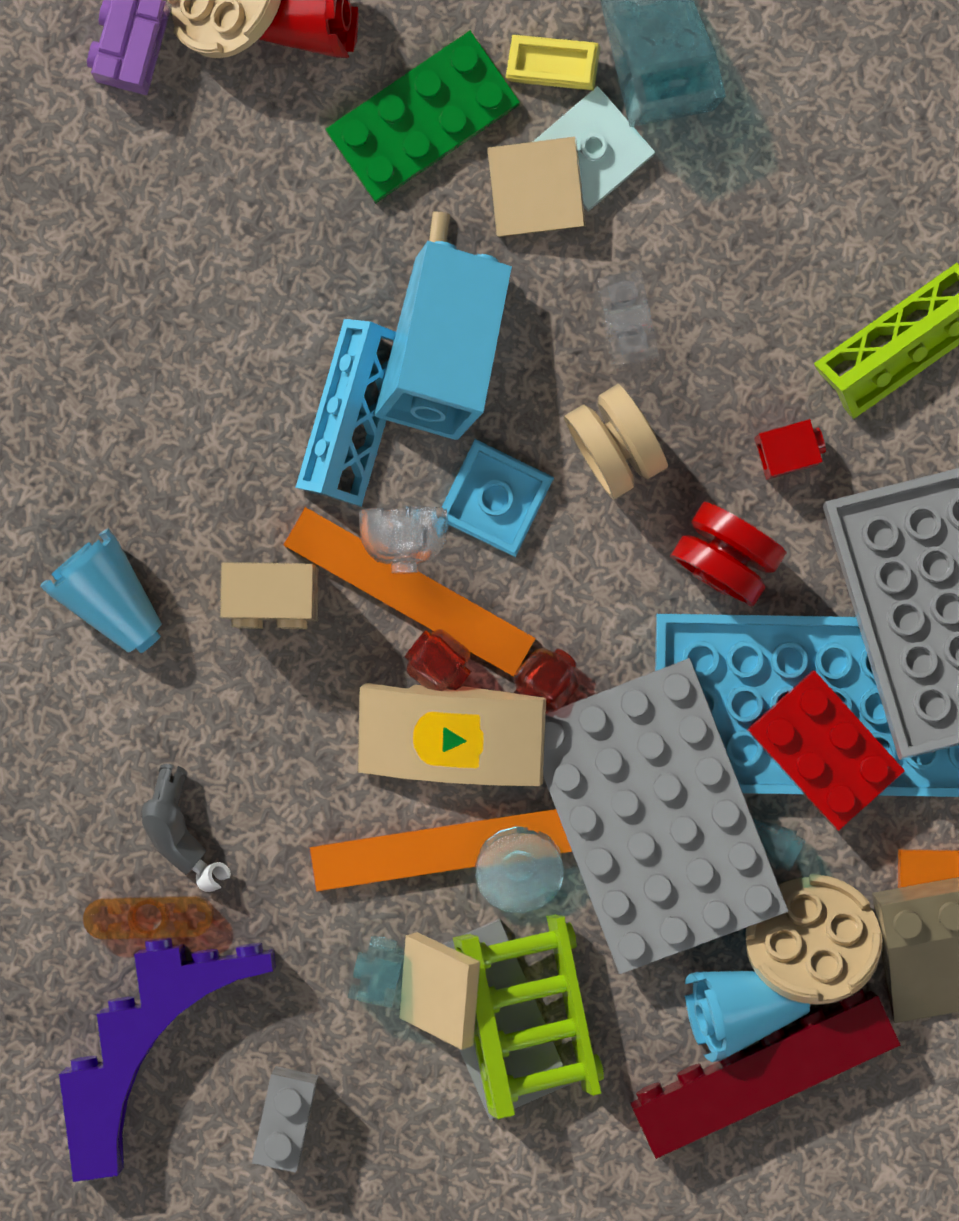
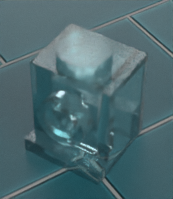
[348,936,405,1008]

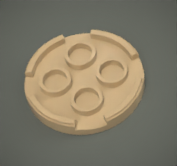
[168,0,281,58]
[746,874,882,1004]

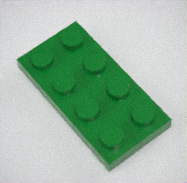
[325,30,520,204]

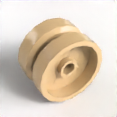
[564,384,668,500]

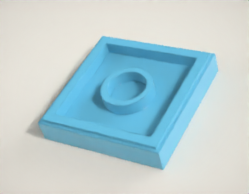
[436,439,554,557]

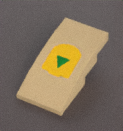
[358,683,546,786]

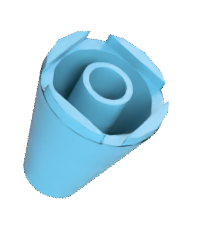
[41,528,162,653]
[685,971,810,1062]

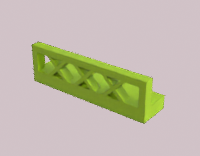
[814,263,959,419]

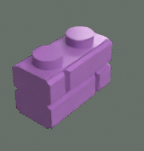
[87,0,170,95]

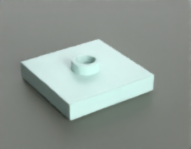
[533,86,655,212]

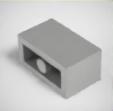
[252,1066,319,1173]

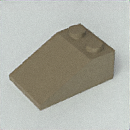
[872,877,959,1023]

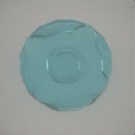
[475,826,564,913]

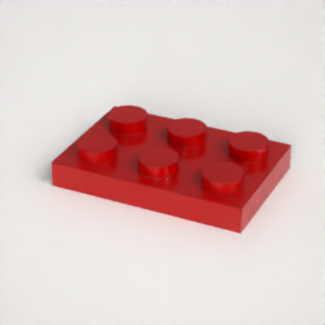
[747,670,905,831]

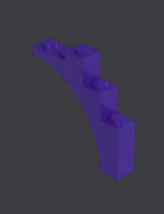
[59,937,276,1182]

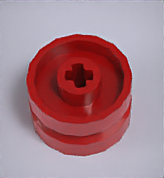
[670,501,787,606]

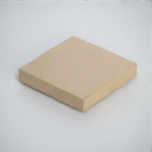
[487,137,586,237]
[399,932,480,1050]

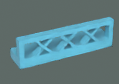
[295,319,396,507]

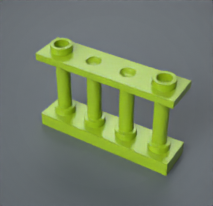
[452,914,604,1119]

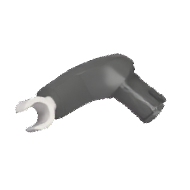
[141,764,231,892]

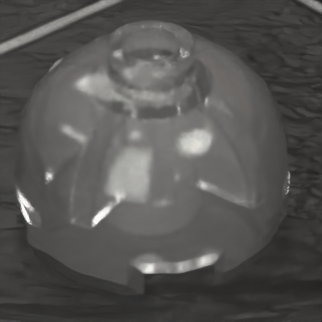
[359,506,448,573]

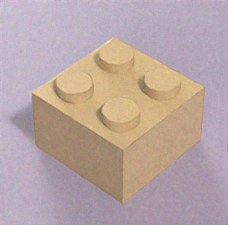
[220,563,319,629]

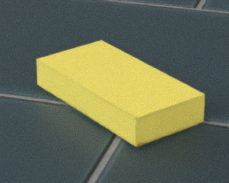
[506,35,601,90]

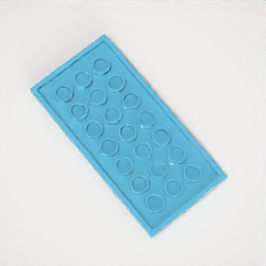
[655,614,959,797]

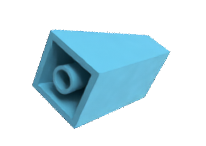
[374,241,512,440]

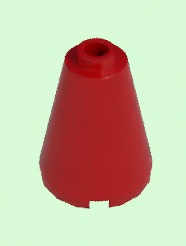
[258,0,359,58]

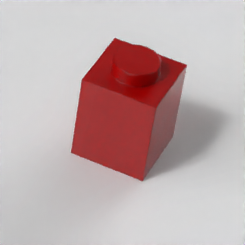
[754,419,826,480]

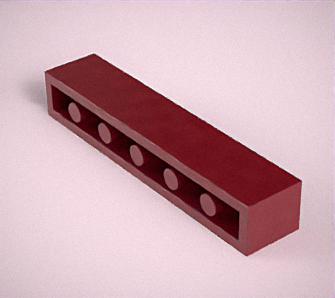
[631,988,901,1159]

